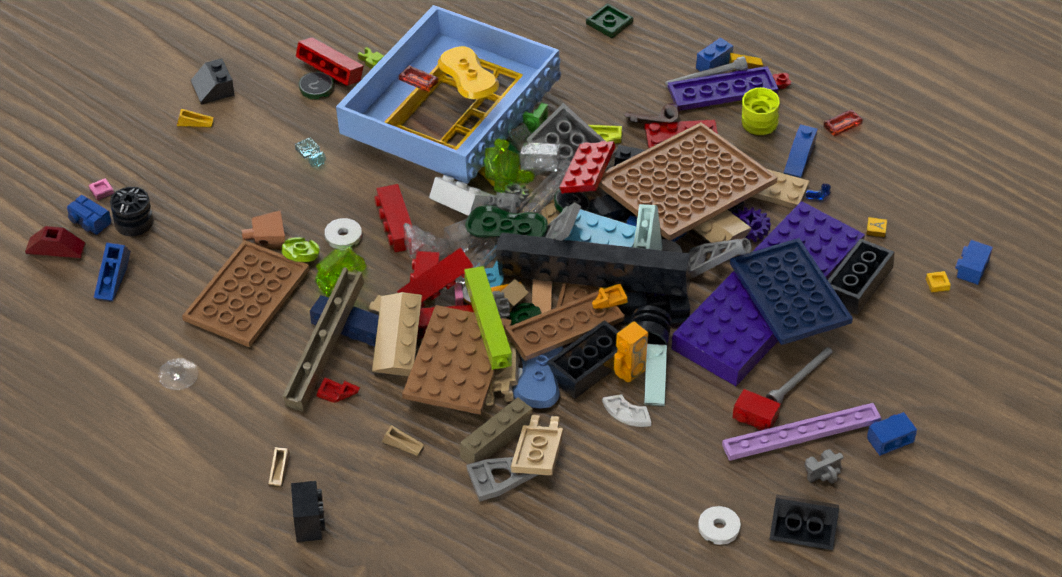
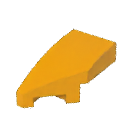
[592,284,628,309]

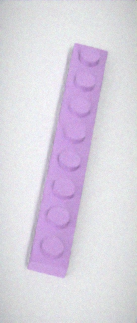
[722,403,881,461]

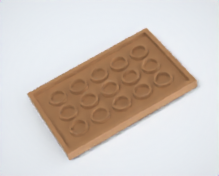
[182,240,310,347]
[402,305,511,415]

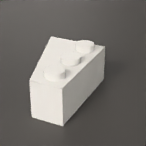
[429,175,491,216]

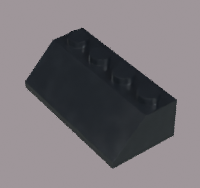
[828,238,895,315]
[547,320,619,399]

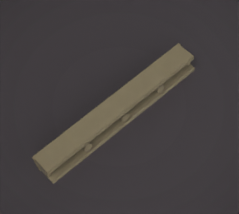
[283,268,365,412]

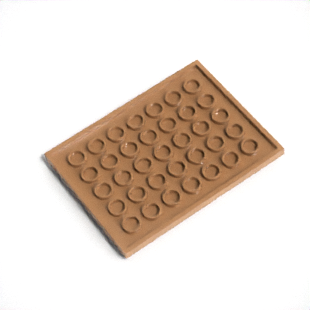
[598,122,778,241]

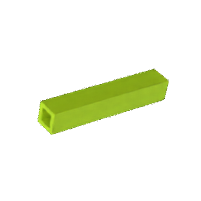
[465,266,512,370]

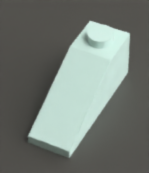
[633,204,662,251]
[644,344,667,406]

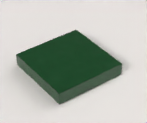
[586,3,633,39]

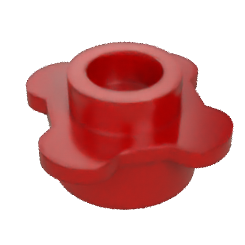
[773,73,792,89]

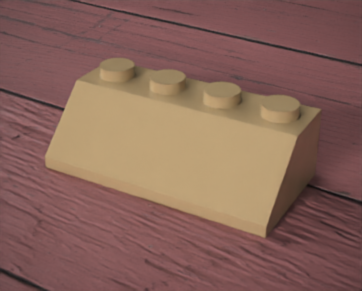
[691,210,752,253]
[372,292,422,376]

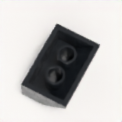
[769,494,839,550]

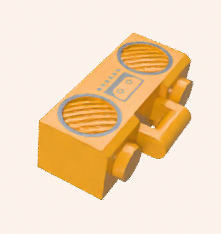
[614,321,648,382]

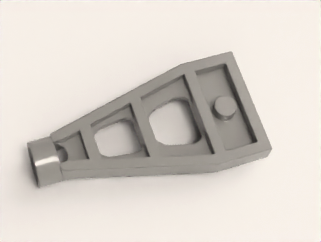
[543,202,581,241]
[688,238,752,278]
[466,457,539,502]

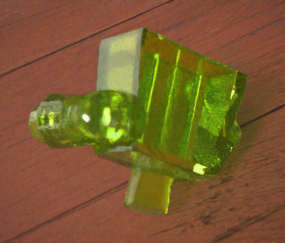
[484,138,535,192]
[315,247,367,298]

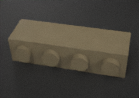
[460,397,532,464]

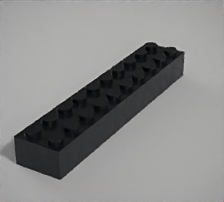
[496,233,691,297]

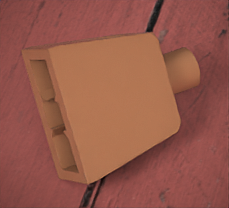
[242,211,285,249]

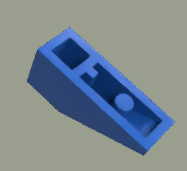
[783,124,818,178]
[94,242,131,301]

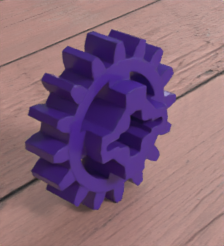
[733,207,771,242]

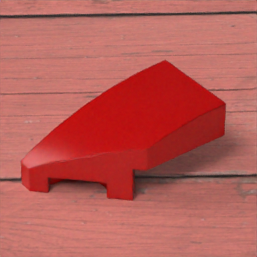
[316,377,360,403]

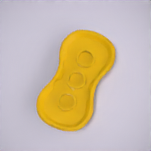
[438,46,499,99]

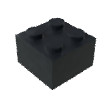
[291,481,326,542]

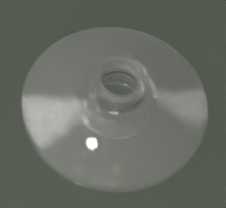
[158,358,199,390]

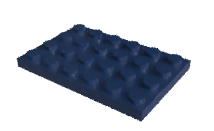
[730,238,853,345]

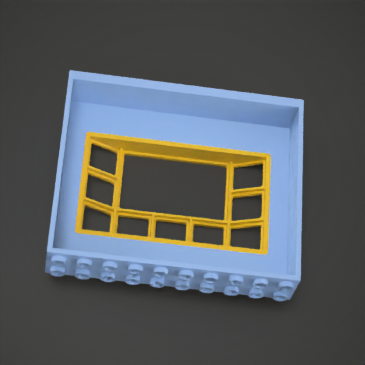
[336,5,561,184]

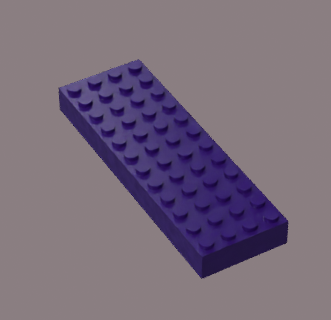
[671,201,865,386]

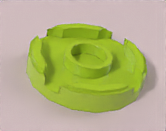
[281,237,320,262]

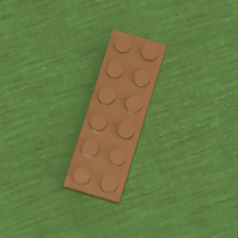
[505,291,625,361]

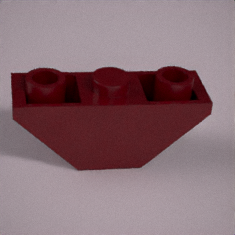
[25,226,86,258]

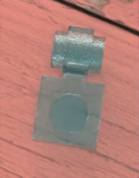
[295,137,326,167]

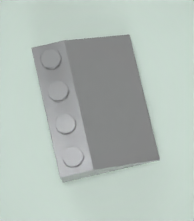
[526,103,616,175]

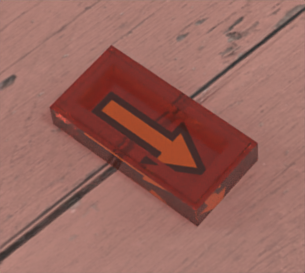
[399,65,439,92]
[823,109,863,136]

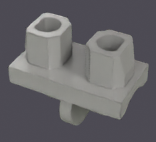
[488,192,521,213]
[804,449,844,484]

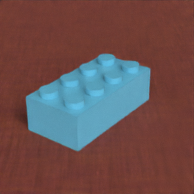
[564,209,636,247]

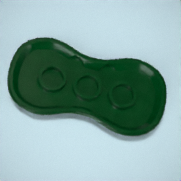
[465,205,548,239]

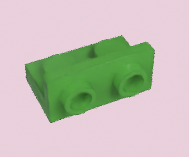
[523,103,548,140]

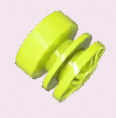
[742,88,780,135]

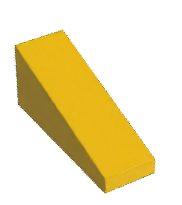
[729,53,763,70]
[177,109,214,127]

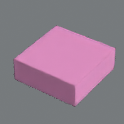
[89,178,114,200]
[454,283,463,306]

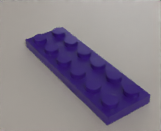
[668,66,779,110]

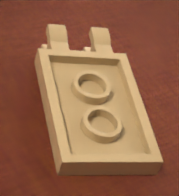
[486,338,519,406]
[511,415,564,475]

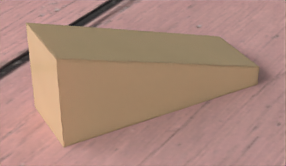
[382,425,424,455]
[268,447,290,486]

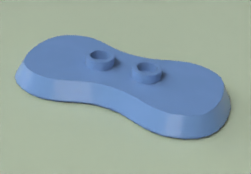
[513,346,564,408]

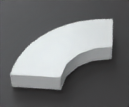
[602,394,651,427]

